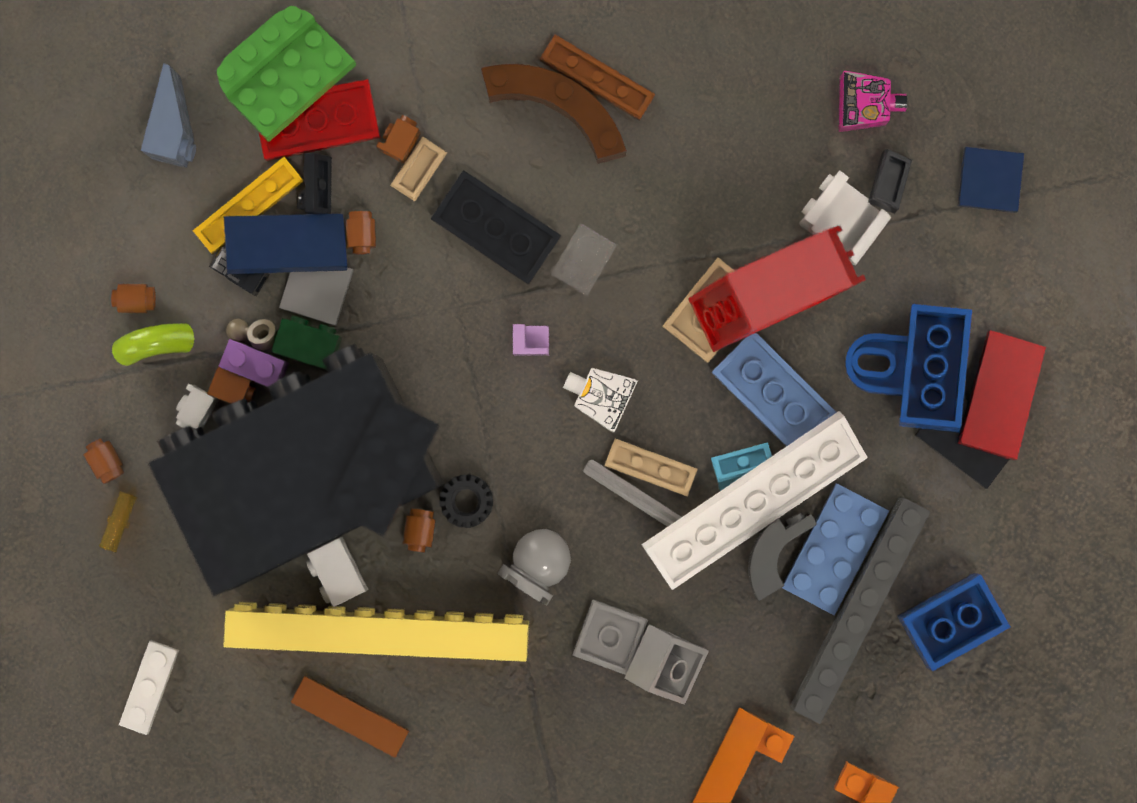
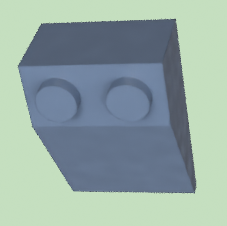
[141,64,196,168]

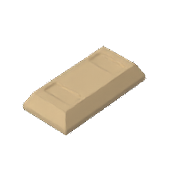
[390,137,447,202]

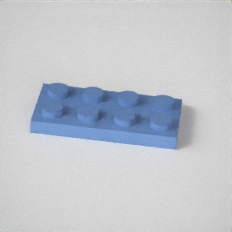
[711,333,837,446]
[782,483,889,615]

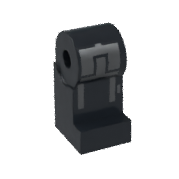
[209,247,270,297]

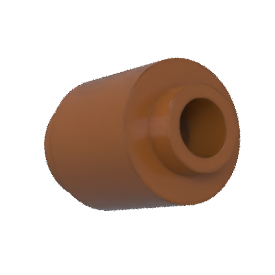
[346,211,376,255]
[111,284,156,313]
[83,438,124,484]
[403,509,436,553]

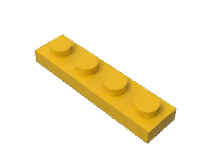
[192,157,304,254]

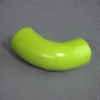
[112,323,194,366]

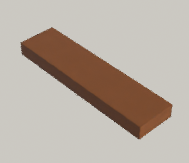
[540,34,655,121]
[291,675,410,758]

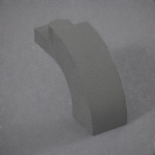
[748,512,817,601]

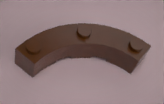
[481,64,627,164]

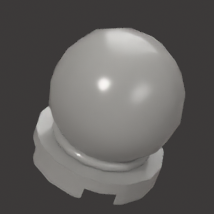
[497,529,571,606]

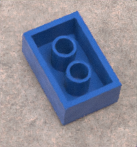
[897,573,1010,671]

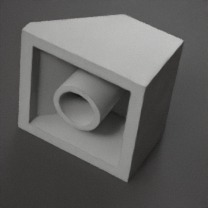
[624,625,709,705]

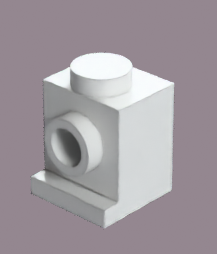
[176,384,219,429]

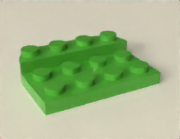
[217,6,356,142]

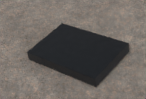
[915,398,1022,489]

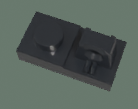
[297,153,332,214]

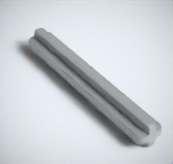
[583,460,681,527]

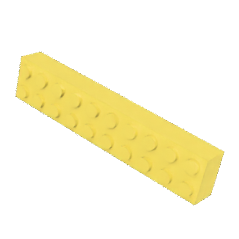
[224,602,529,661]

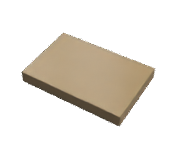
[662,258,734,363]

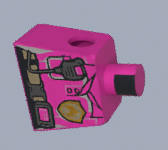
[839,71,907,132]

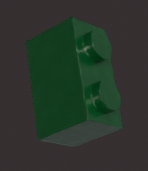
[272,315,342,369]

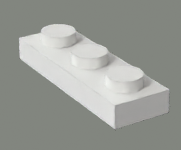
[119,640,179,735]

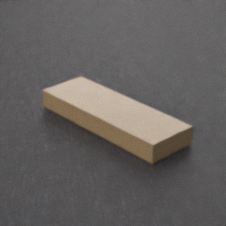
[604,438,698,497]

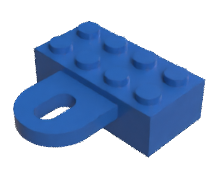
[846,304,972,432]

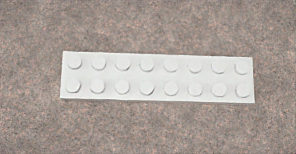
[642,411,868,590]

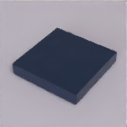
[958,147,1024,213]

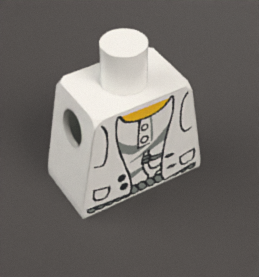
[563,368,638,433]

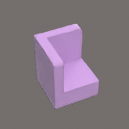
[513,324,549,356]

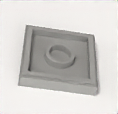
[279,268,354,326]
[572,599,648,675]

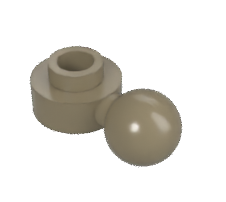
[226,319,278,350]

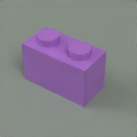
[218,339,289,386]

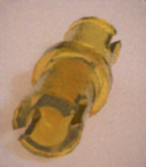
[98,491,138,553]

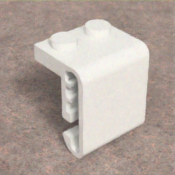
[799,171,891,265]

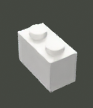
[306,537,368,607]

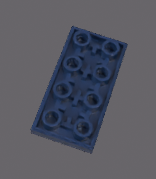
[224,214,347,274]

